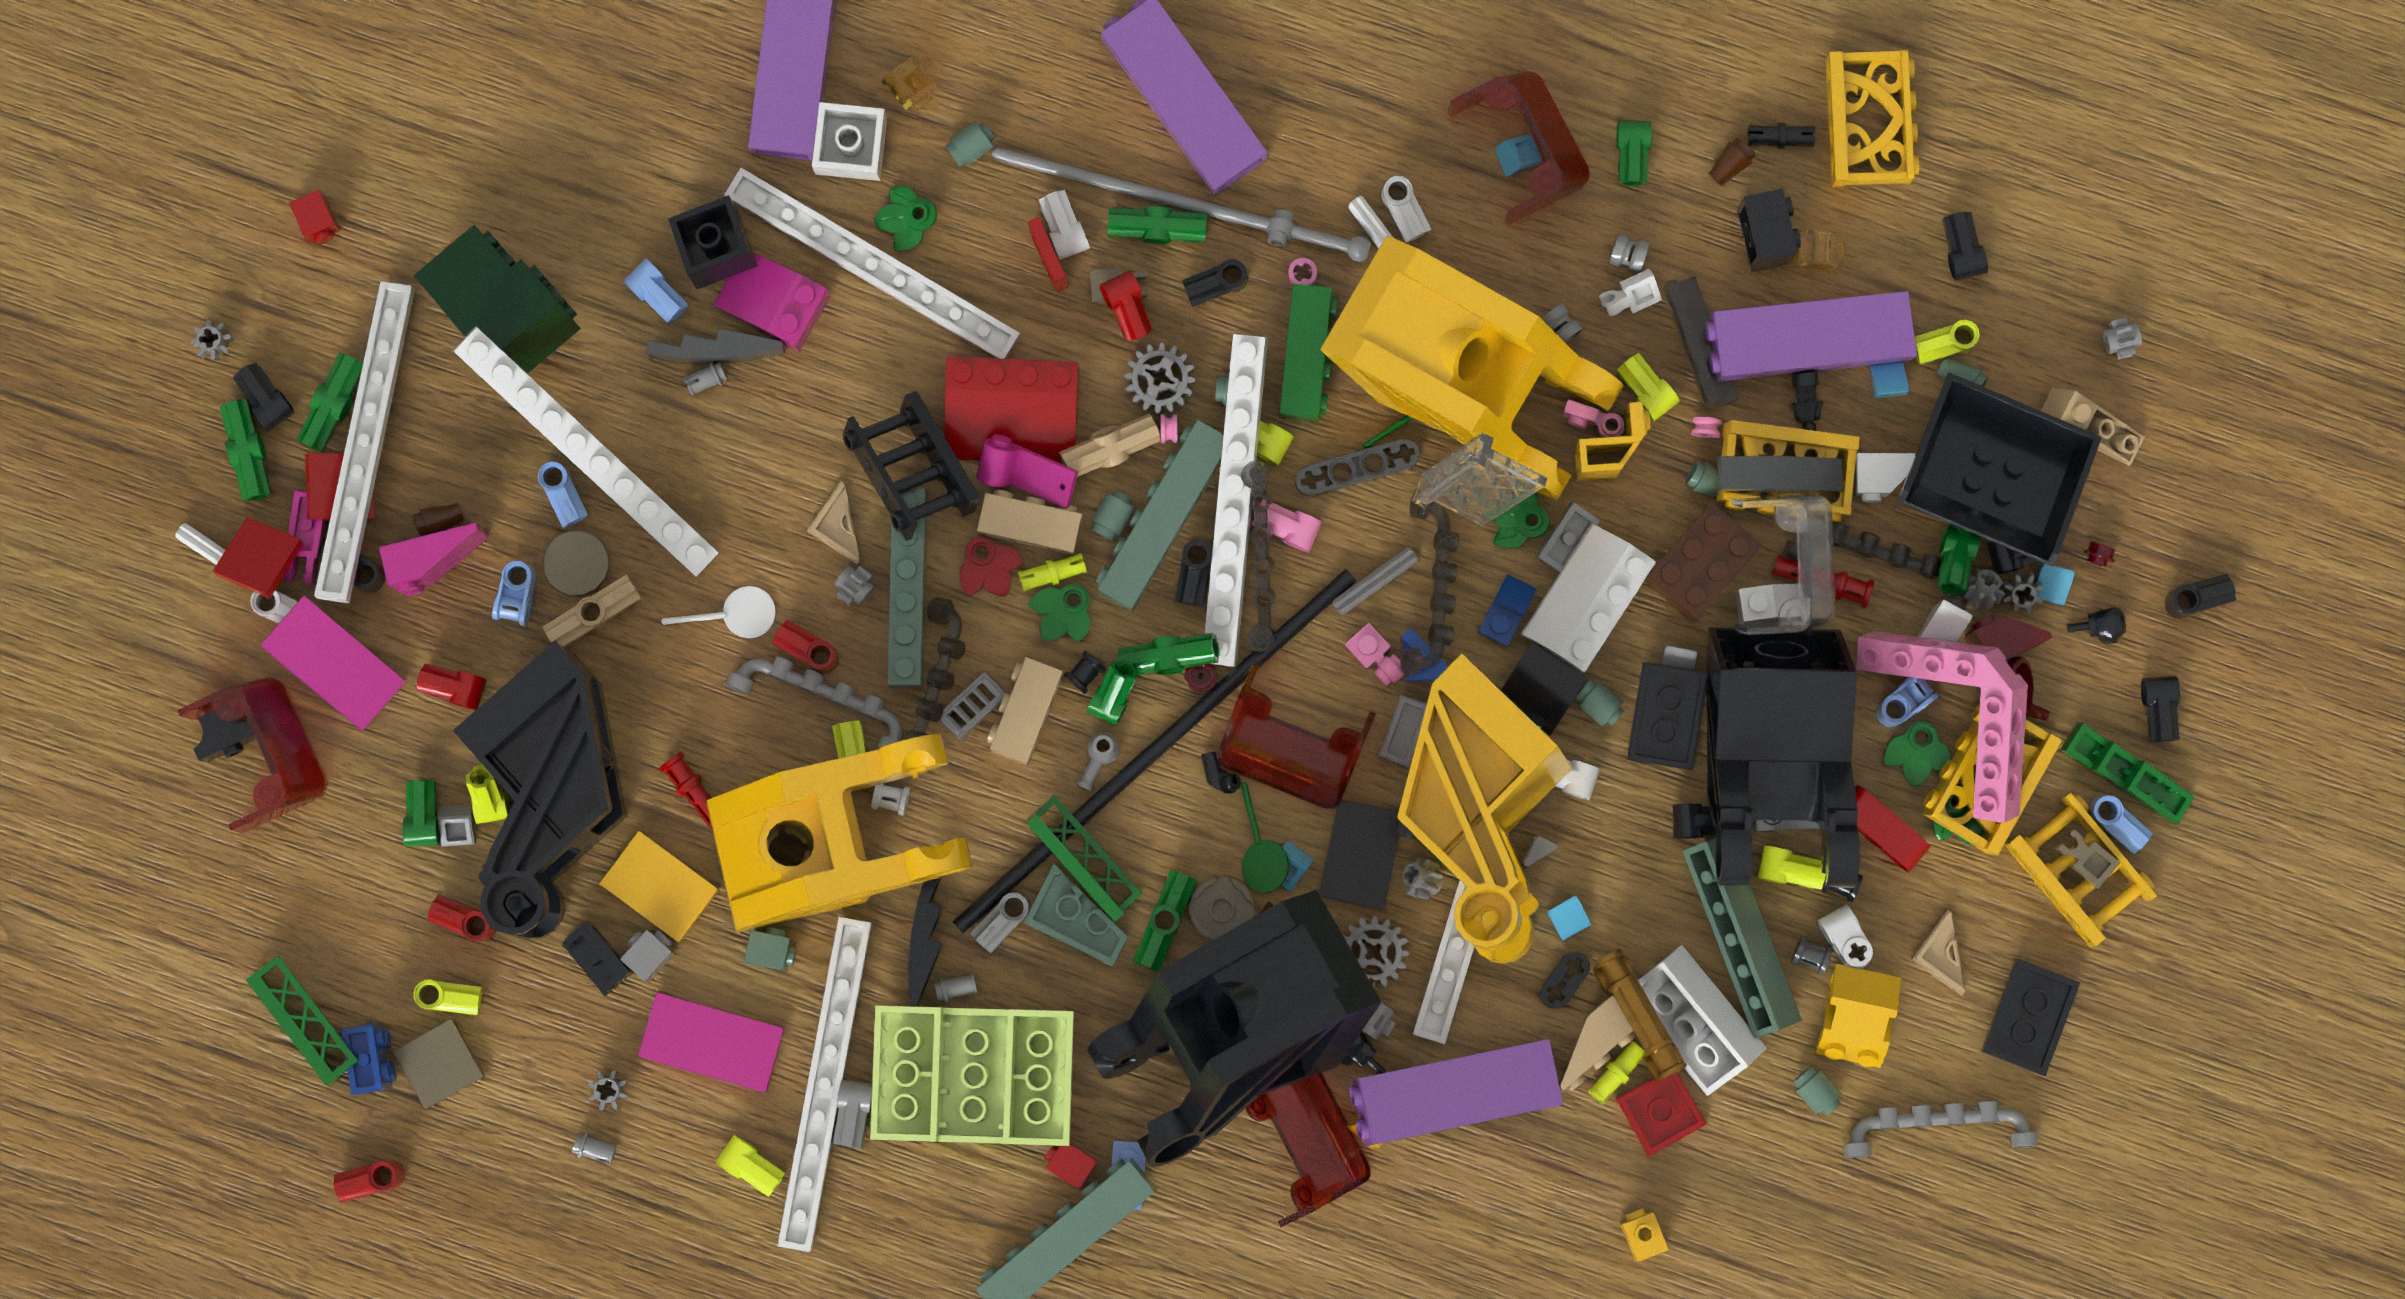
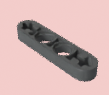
[1296,439,1420,497]

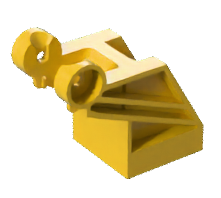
[1320,236,1624,500]
[1397,654,1572,964]
[706,734,973,933]

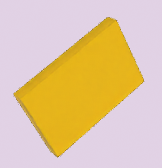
[599,831,719,943]

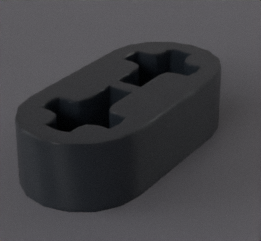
[1540,952,1590,1009]

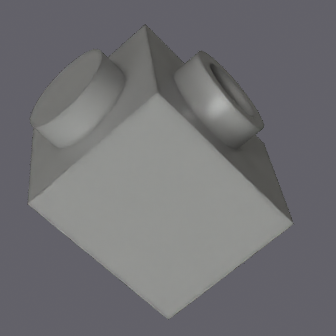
[620,930,675,982]

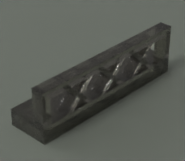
[1663,276,1738,411]

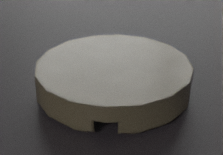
[543,531,610,596]
[1189,876,1255,941]

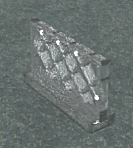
[1412,432,1547,526]

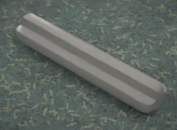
[1332,547,1418,615]

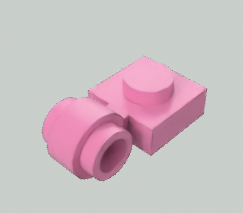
[1562,399,1624,438]
[1344,623,1406,686]

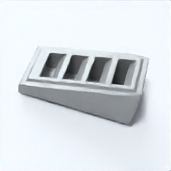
[936,672,1005,741]

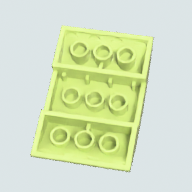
[870,1006,1074,1146]

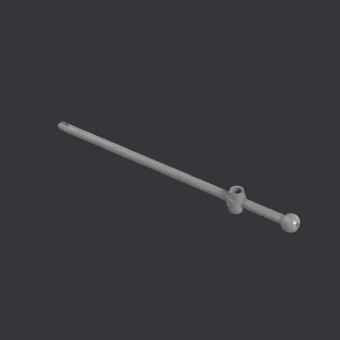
[992,147,1371,262]

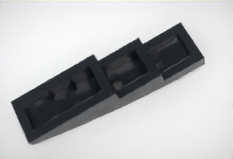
[908,876,943,1006]

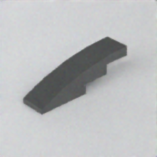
[646,328,786,364]
[1717,456,1843,494]

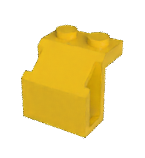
[1574,402,1650,481]
[1815,964,1901,1068]

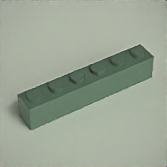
[1096,420,1224,613]
[887,488,928,689]
[1682,838,1802,1038]
[976,1158,1158,1299]

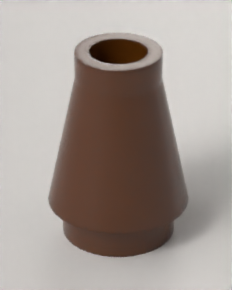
[1708,138,1756,187]
[413,503,464,537]

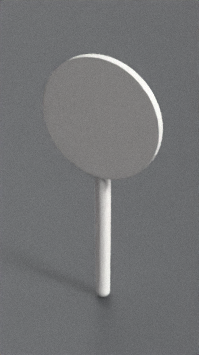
[661,586,776,639]

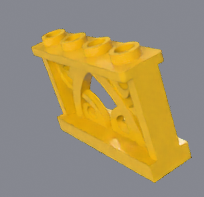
[1825,50,1919,187]
[1716,420,1860,523]
[1922,703,2062,855]

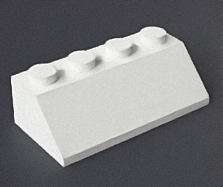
[1521,524,1656,672]
[1638,945,1767,1096]

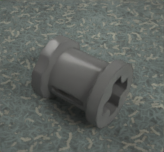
[1791,936,1833,975]

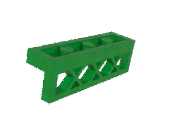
[1025,795,1142,922]
[246,956,359,1087]

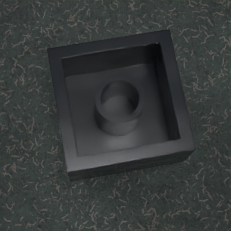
[1737,188,1801,272]
[668,195,758,289]

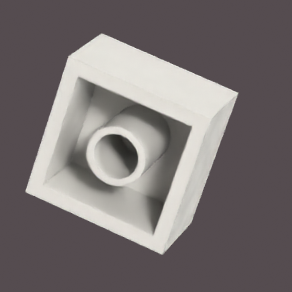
[812,102,888,181]

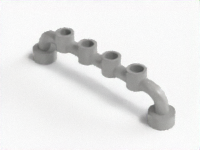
[724,656,903,749]
[1844,1101,2039,1159]

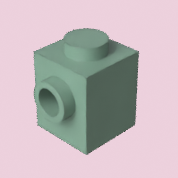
[744,927,797,972]

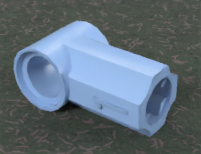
[623,258,689,325]
[538,461,589,528]
[2087,795,2153,855]

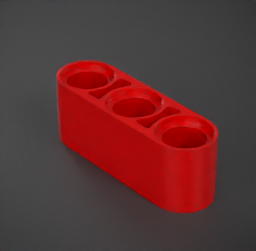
[1855,785,1931,873]

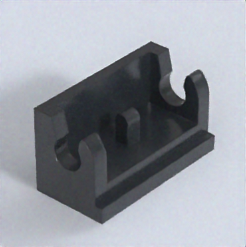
[562,921,634,996]

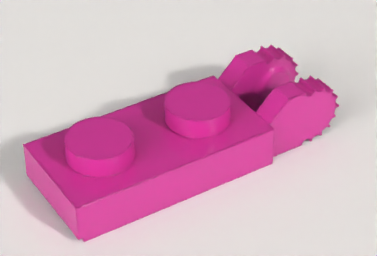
[284,490,326,585]

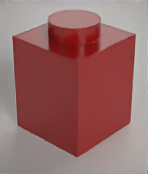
[289,189,341,245]
[1044,1143,1098,1190]

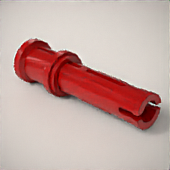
[1772,555,1875,609]
[658,751,712,830]

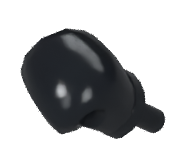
[2067,607,2126,644]
[1340,1032,1386,1074]

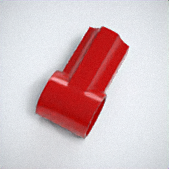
[1099,271,1152,342]
[772,619,839,673]
[416,663,487,710]
[427,894,497,941]
[333,1160,405,1203]

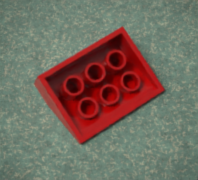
[944,356,1080,464]

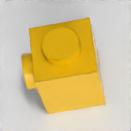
[1620,1208,1669,1262]

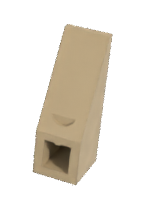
[2041,388,2145,466]
[1559,995,1636,1092]

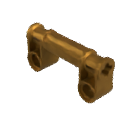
[1593,949,1687,1082]

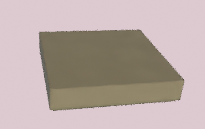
[393,1018,485,1110]

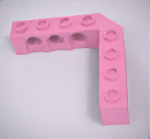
[1856,631,2028,823]

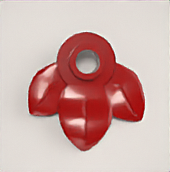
[960,536,1023,597]

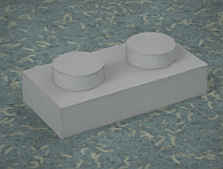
[1535,502,1600,574]

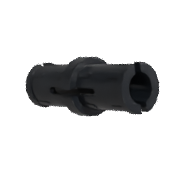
[1748,123,1815,149]

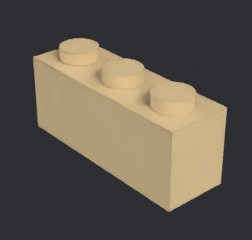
[977,490,1083,556]
[987,657,1064,766]

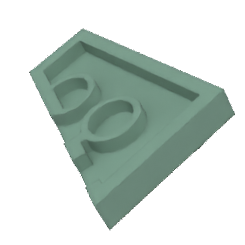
[1024,864,1128,968]

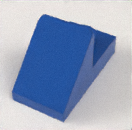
[1478,574,1536,648]
[1400,628,1449,683]

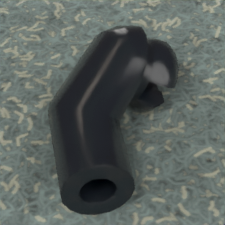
[1201,751,1241,794]

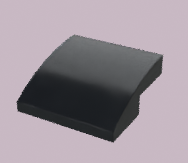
[1501,642,1588,735]

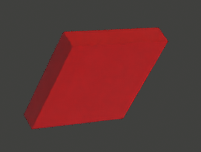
[1028,217,1068,292]
[305,453,375,520]
[213,517,304,599]
[1615,1072,1707,1157]

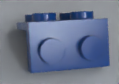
[341,1022,397,1095]

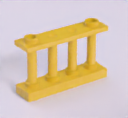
[2004,793,2157,947]

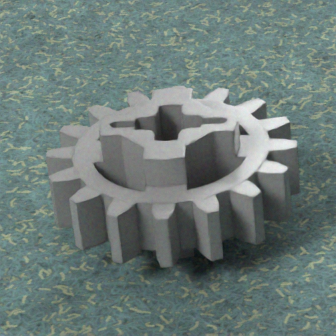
[1124,343,1196,416]
[1344,916,1409,988]

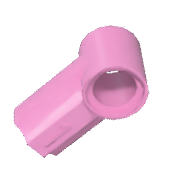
[1252,499,1322,553]

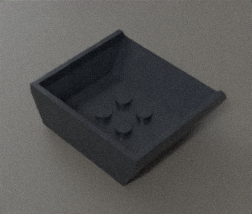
[1898,372,2102,566]

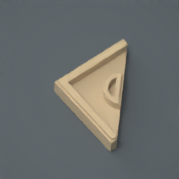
[807,481,861,565]
[1911,910,1965,996]

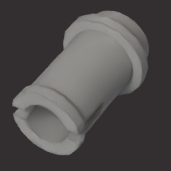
[684,361,728,396]
[934,972,977,1003]
[572,1132,617,1165]

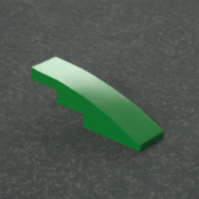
[2060,722,2195,825]

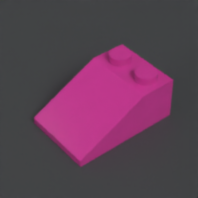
[713,253,831,352]
[379,523,488,596]

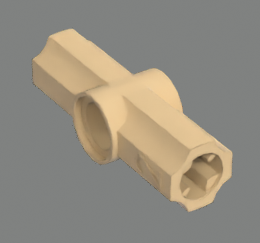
[1059,414,1161,477]
[542,574,642,647]

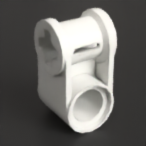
[1817,904,1873,969]

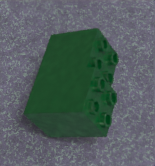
[414,225,581,374]

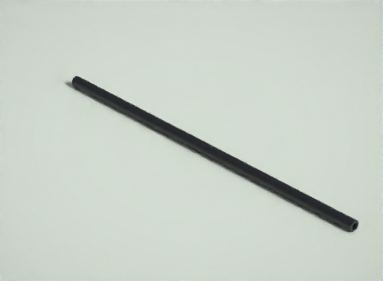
[952,569,1356,934]

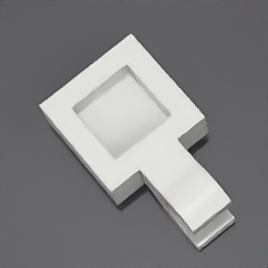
[1599,269,1662,316]

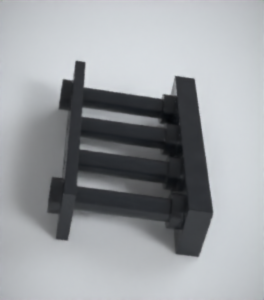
[843,391,980,541]

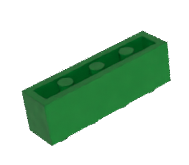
[1279,284,1338,422]

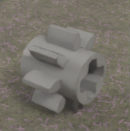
[2102,317,2142,360]
[190,319,234,362]
[834,566,875,606]
[1963,568,2005,610]
[2003,571,2044,613]
[1402,857,1444,900]
[1362,1003,1396,1040]
[588,1070,629,1111]

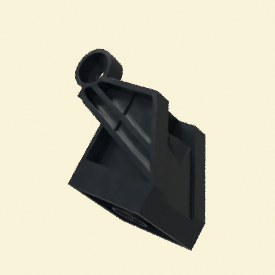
[1706,627,1860,888]
[453,641,627,939]
[1087,890,1381,1167]

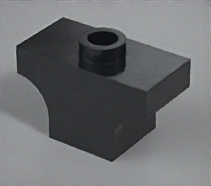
[193,704,266,763]

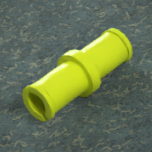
[1018,553,1087,592]
[1587,1041,1645,1105]

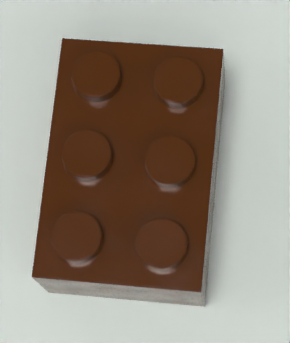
[1644,502,1762,624]

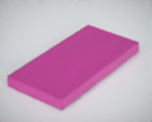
[260,595,406,731]
[638,992,785,1093]

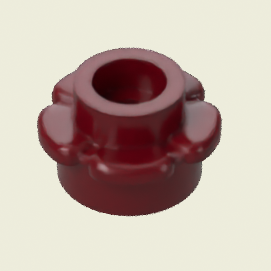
[2083,541,2115,567]
[1184,664,1217,692]

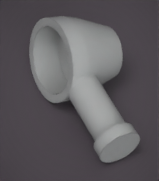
[1076,731,1120,792]

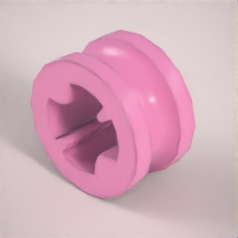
[1288,258,1317,285]
[1161,414,1178,444]
[1691,417,1722,438]

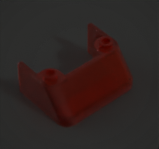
[1448,71,1590,226]
[1217,664,1376,809]
[178,677,328,834]
[1245,1073,1371,1227]

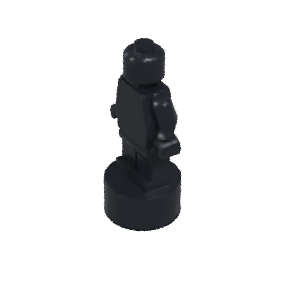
[1791,372,1823,431]

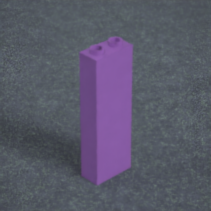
[748,0,836,161]
[1101,0,1268,196]
[1705,291,1917,382]
[1349,1039,1563,1146]

